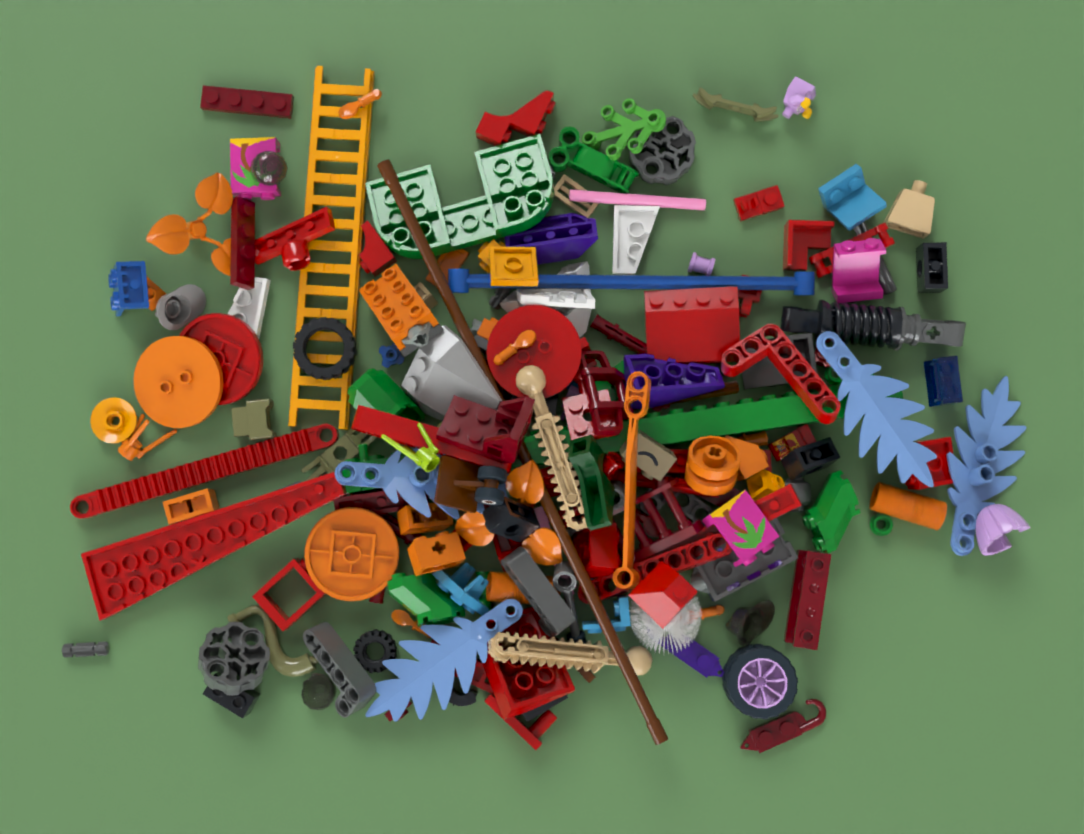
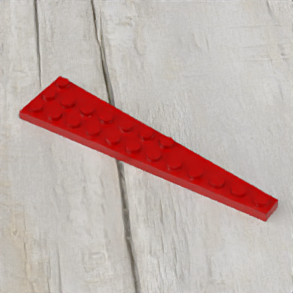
[81,472,347,621]

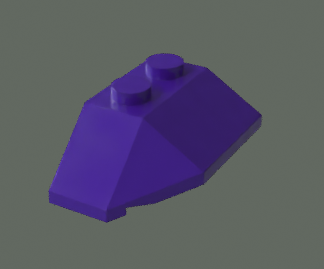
[505,213,598,265]

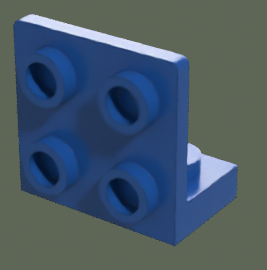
[108,261,149,316]

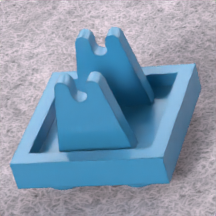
[432,563,490,616]

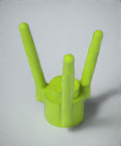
[381,423,440,472]

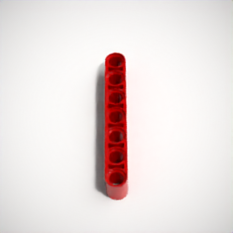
[351,405,512,474]
[578,533,733,604]

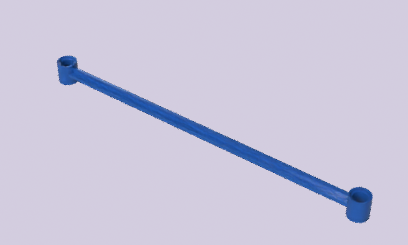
[448,269,815,296]

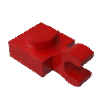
[738,274,762,318]

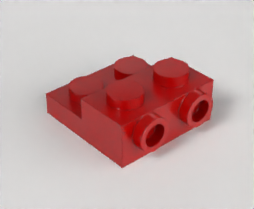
[905,437,954,490]

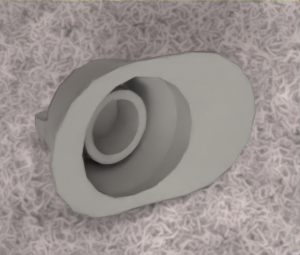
[154,284,206,330]

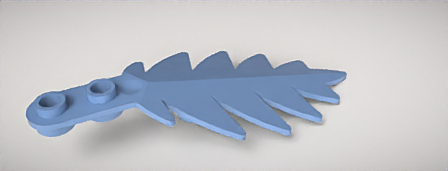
[816,331,937,487]
[946,376,1026,556]
[334,448,509,519]
[365,599,523,722]

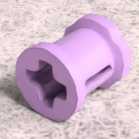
[687,252,715,276]

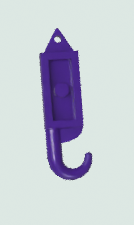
[647,619,724,678]

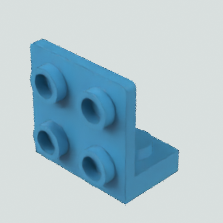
[818,164,887,231]
[582,595,631,634]

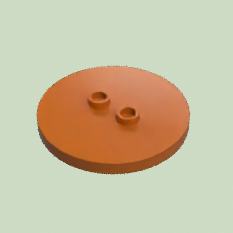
[134,336,223,428]
[305,507,400,601]

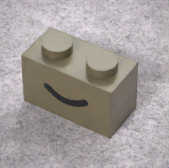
[619,429,677,481]

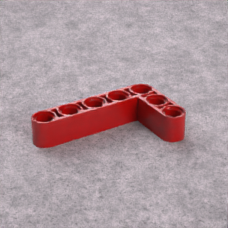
[721,324,840,424]

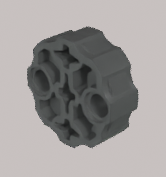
[629,116,696,185]
[198,622,270,696]

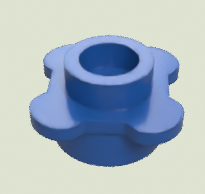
[379,343,404,368]

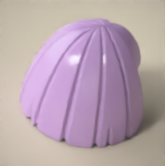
[975,504,1031,556]

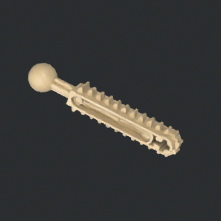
[516,365,587,531]
[487,632,653,676]

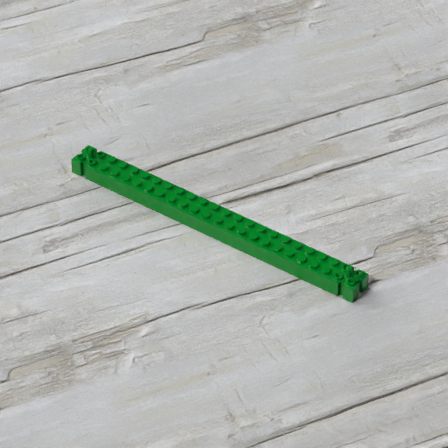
[342,373,903,493]

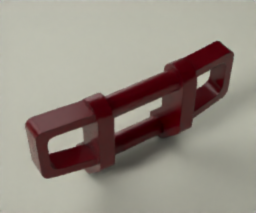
[579,350,634,436]

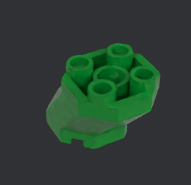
[347,368,425,447]
[802,470,861,554]
[387,573,465,627]

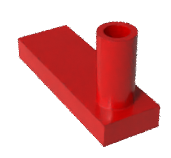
[484,693,557,750]

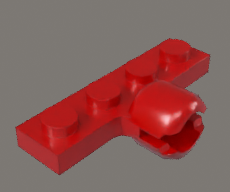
[255,207,335,271]

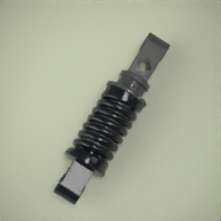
[780,300,966,350]

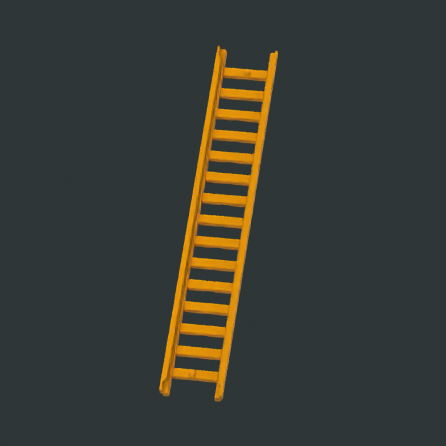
[288,66,375,430]

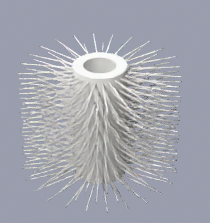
[630,597,702,654]

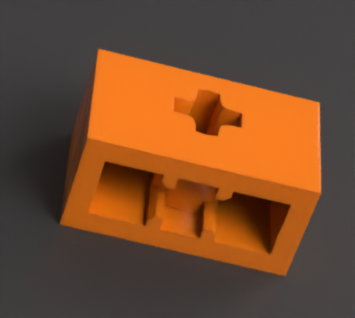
[397,503,454,535]
[407,531,466,576]

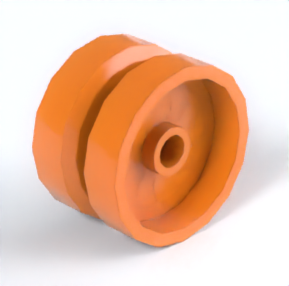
[685,435,741,496]

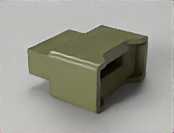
[231,398,277,441]

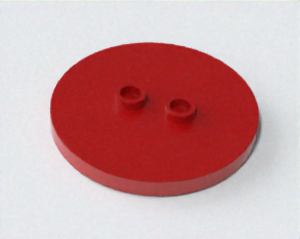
[487,305,582,399]
[179,313,263,405]

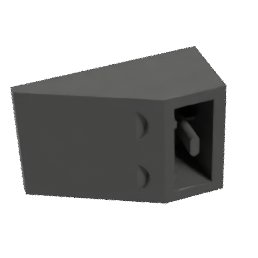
[742,333,817,390]

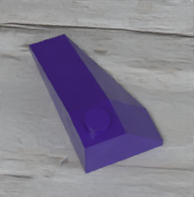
[624,354,725,409]

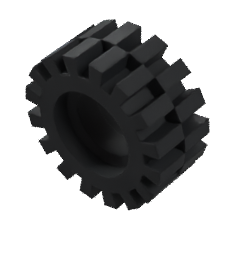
[353,629,397,673]

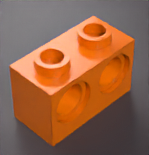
[163,488,220,525]

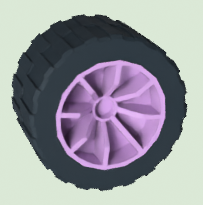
[722,644,798,719]

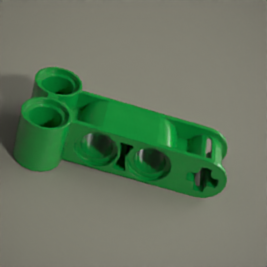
[549,126,639,194]

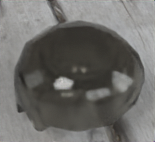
[250,151,288,186]
[301,673,337,710]

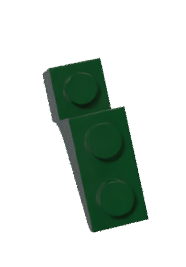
[568,435,615,531]

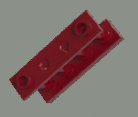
[612,477,704,568]
[784,549,832,650]

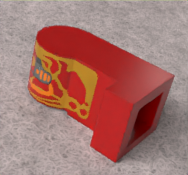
[768,424,816,462]

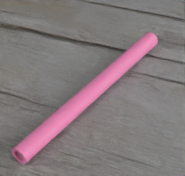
[569,189,706,211]

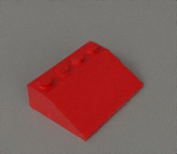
[644,287,740,364]
[481,607,575,719]

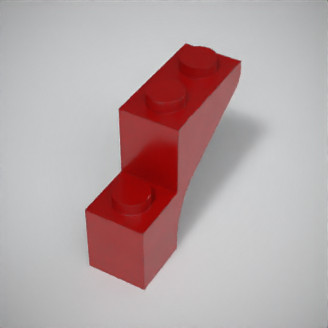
[476,90,556,146]

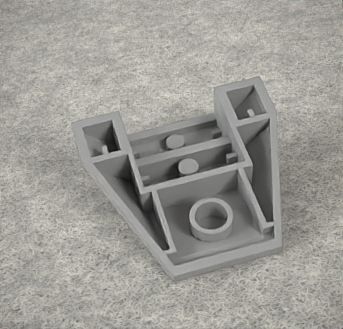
[401,325,502,421]

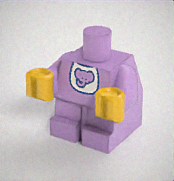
[782,76,816,119]

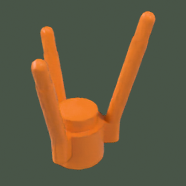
[117,414,177,461]

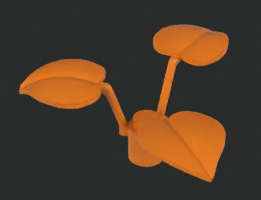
[146,172,233,276]
[455,460,563,565]

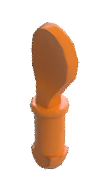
[338,89,382,119]
[493,330,536,365]
[680,605,725,625]
[391,609,431,638]

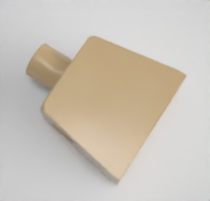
[883,180,935,239]

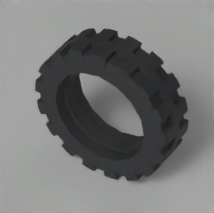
[293,317,357,380]

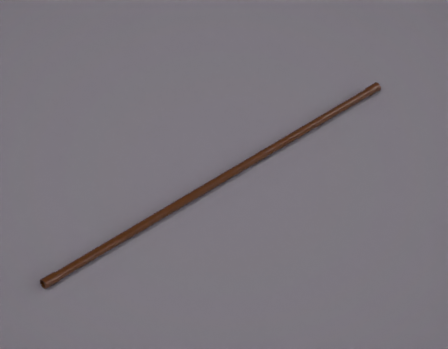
[377,159,669,745]

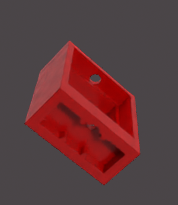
[252,558,326,631]

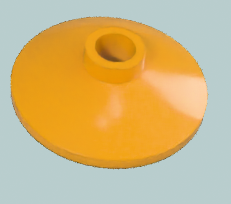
[90,397,137,443]

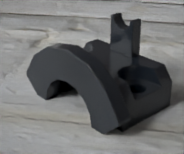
[449,686,478,706]

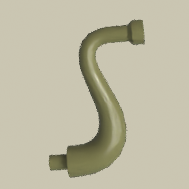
[227,605,318,677]

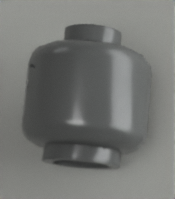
[785,477,812,512]

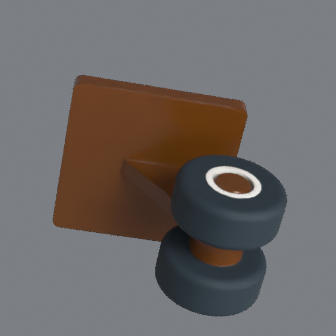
[434,456,507,513]

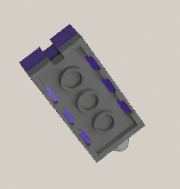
[690,518,798,602]

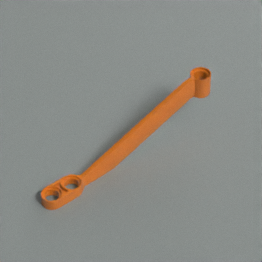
[613,371,651,589]

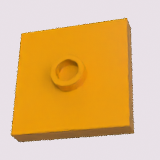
[489,246,539,286]

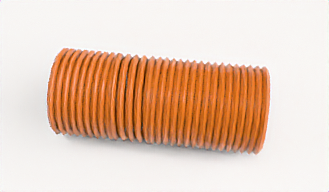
[869,482,947,530]
[486,571,561,605]

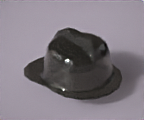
[725,600,775,646]

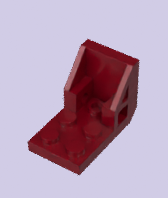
[436,395,535,464]

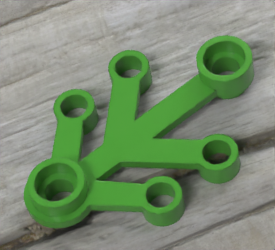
[581,98,666,160]

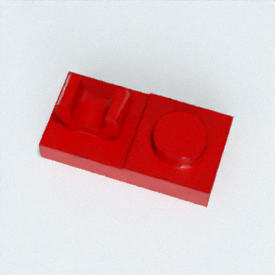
[733,185,785,222]

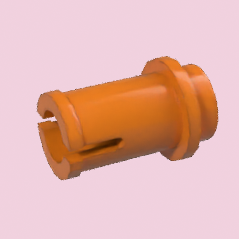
[737,431,768,447]

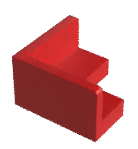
[783,220,835,271]

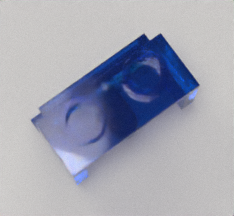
[924,356,963,407]

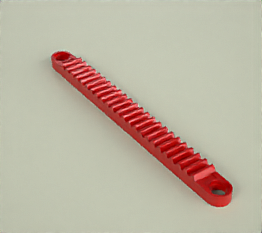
[70,424,339,519]

